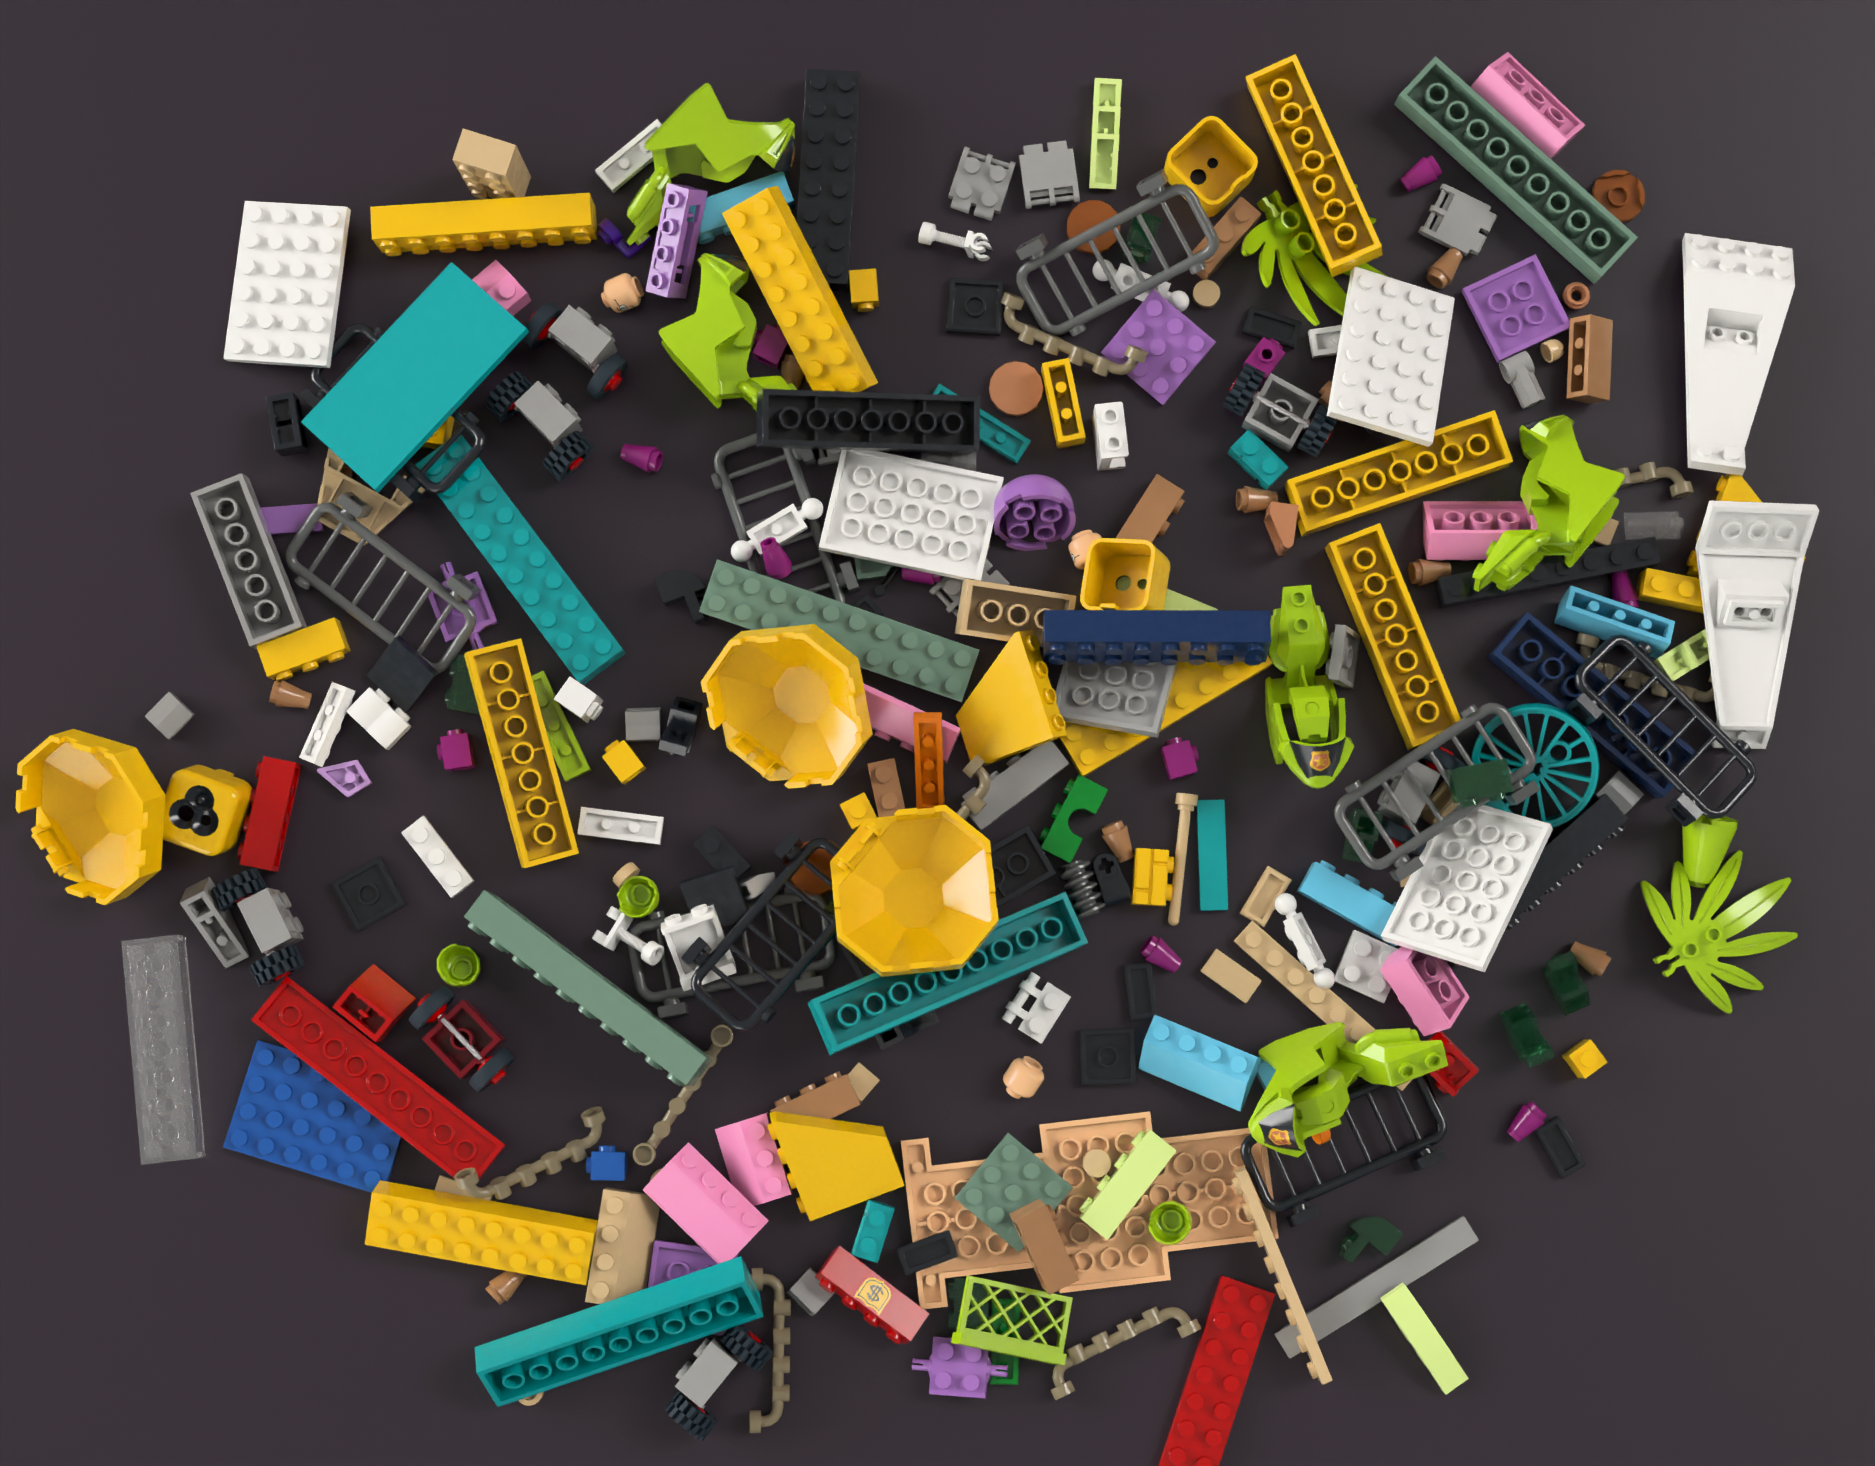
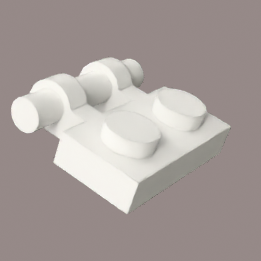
[1002,972,1071,1044]

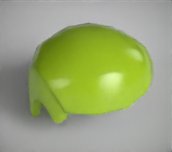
[617,876,659,918]
[437,944,481,987]
[1148,1201,1192,1245]

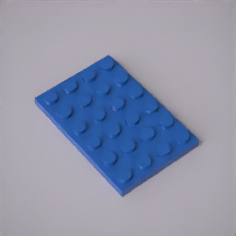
[223,1040,402,1193]

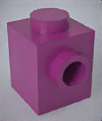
[752,324,790,370]
[1242,337,1285,384]
[437,729,476,772]
[1160,737,1199,781]

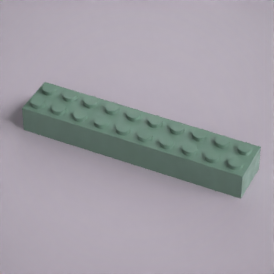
[1394,56,1638,285]
[699,559,979,702]
[464,890,713,1087]

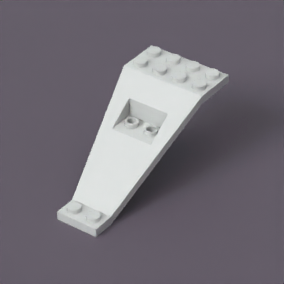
[1682,233,1795,476]
[1695,501,1819,749]

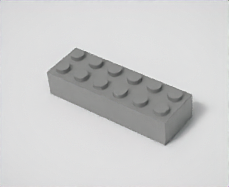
[190,473,307,649]

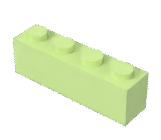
[1079,1129,1177,1240]

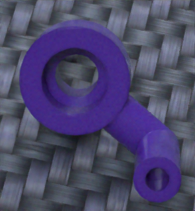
[597,218,652,258]

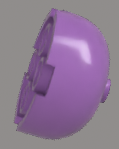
[993,474,1076,551]

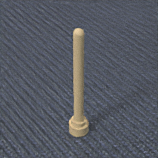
[1168,793,1198,926]

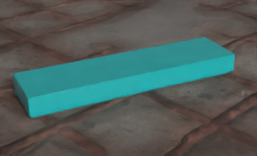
[933,384,1031,465]
[1196,800,1228,911]

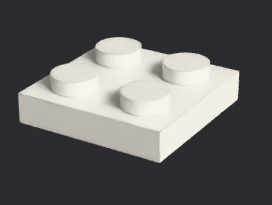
[1334,930,1397,1003]

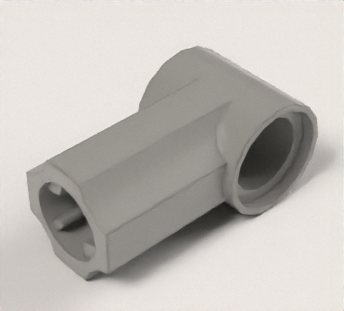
[1499,351,1546,409]

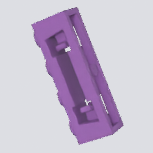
[645,183,708,299]

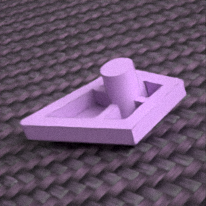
[317,760,372,798]

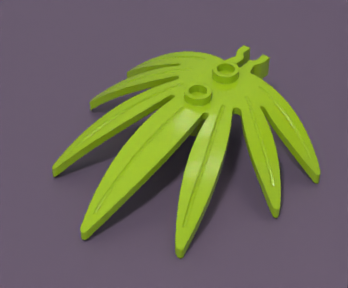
[1241,184,1388,326]
[1640,850,1798,1014]

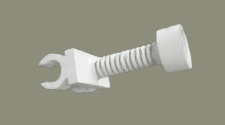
[918,222,992,261]
[592,906,664,966]

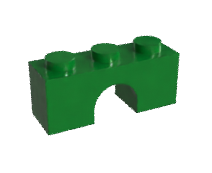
[1038,775,1108,864]

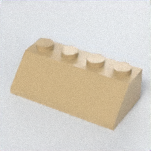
[585,1187,660,1304]

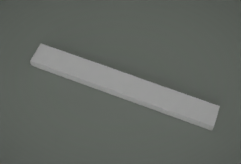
[1274,1215,1479,1359]

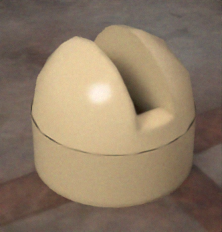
[1540,339,1564,363]

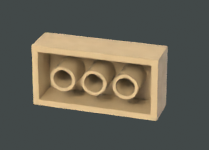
[452,129,531,199]
[955,579,1076,647]

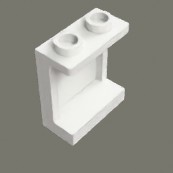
[1092,402,1129,471]
[661,904,737,991]

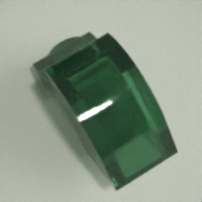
[1341,806,1383,863]
[1543,951,1590,1016]
[1500,1003,1555,1068]
[1339,1215,1404,1263]

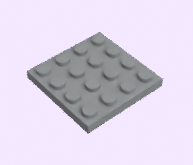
[1055,662,1178,738]

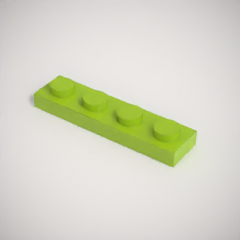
[531,671,591,782]

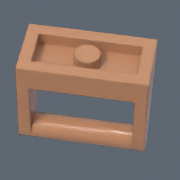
[1264,501,1299,556]

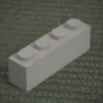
[961,741,1069,831]

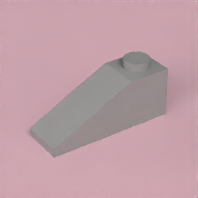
[180,877,250,969]

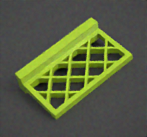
[951,1276,1073,1366]

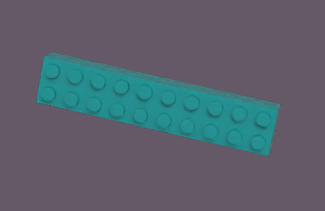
[416,435,626,685]
[807,892,1088,1055]
[475,1256,764,1407]

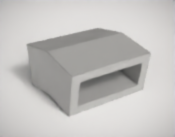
[145,692,195,739]
[625,707,662,742]
[1594,771,1644,814]
[739,872,776,900]
[787,1267,835,1317]

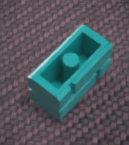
[1227,429,1288,490]
[851,1199,895,1263]

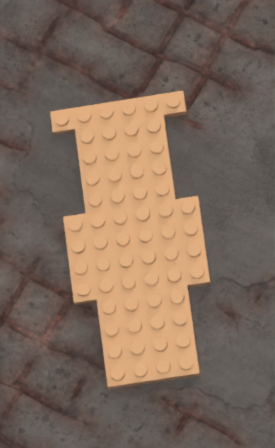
[901,1111,1279,1309]

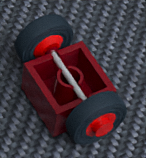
[409,986,515,1093]

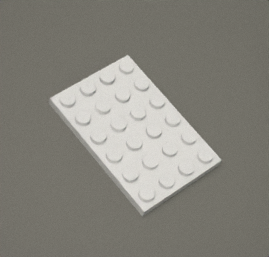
[223,201,351,368]
[1327,266,1455,447]
[819,450,1004,581]
[1381,800,1553,972]

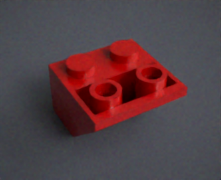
[333,964,417,1042]

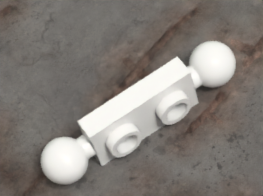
[1093,259,1189,312]
[731,498,823,562]
[1275,893,1335,989]

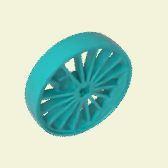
[1470,703,1599,828]

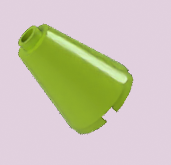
[1682,815,1739,888]

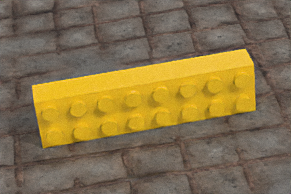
[1246,54,1383,278]
[722,186,878,392]
[370,193,598,256]
[1284,410,1513,537]
[1325,523,1461,750]
[464,638,579,868]
[1058,656,1272,777]
[365,1180,598,1285]

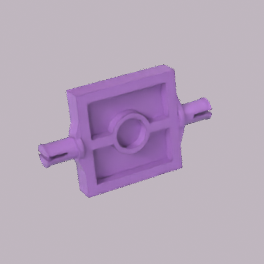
[428,562,498,650]
[912,1337,1008,1399]

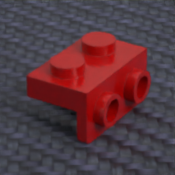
[1427,1031,1479,1097]

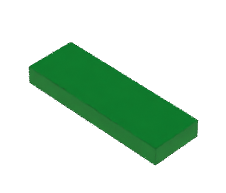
[990,1298,1020,1385]

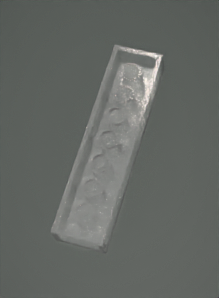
[121,935,205,1165]

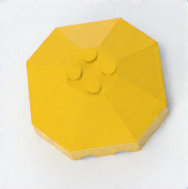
[701,624,873,789]
[16,729,166,905]
[830,805,999,977]

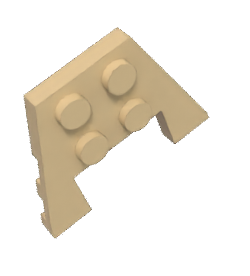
[317,448,426,546]

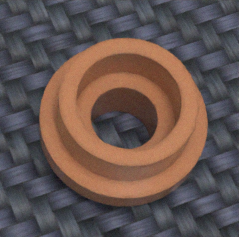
[1562,282,1590,310]

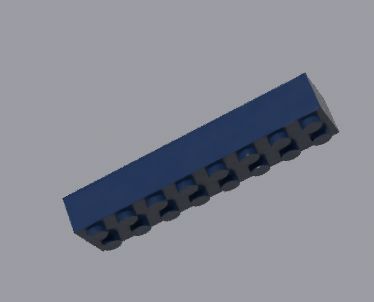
[1043,610,1271,666]
[1487,612,1696,799]

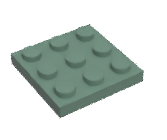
[954,1133,1073,1252]

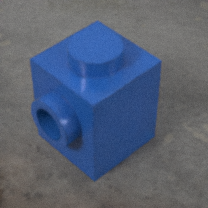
[586,1145,628,1181]

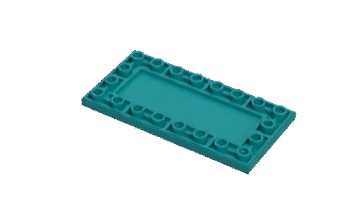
[301,262,529,493]

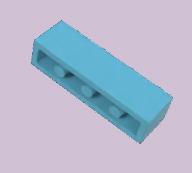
[687,171,795,244]
[1555,586,1675,658]
[1296,860,1397,946]

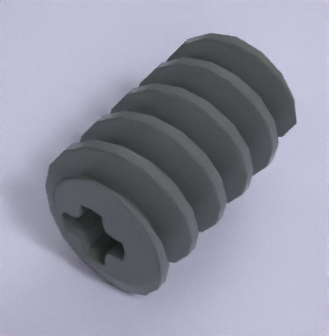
[1056,860,1105,920]

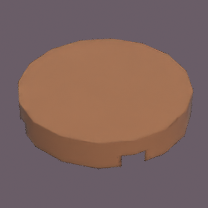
[989,361,1043,417]

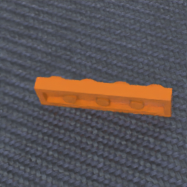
[913,712,945,809]

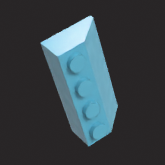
[1138,1015,1262,1112]

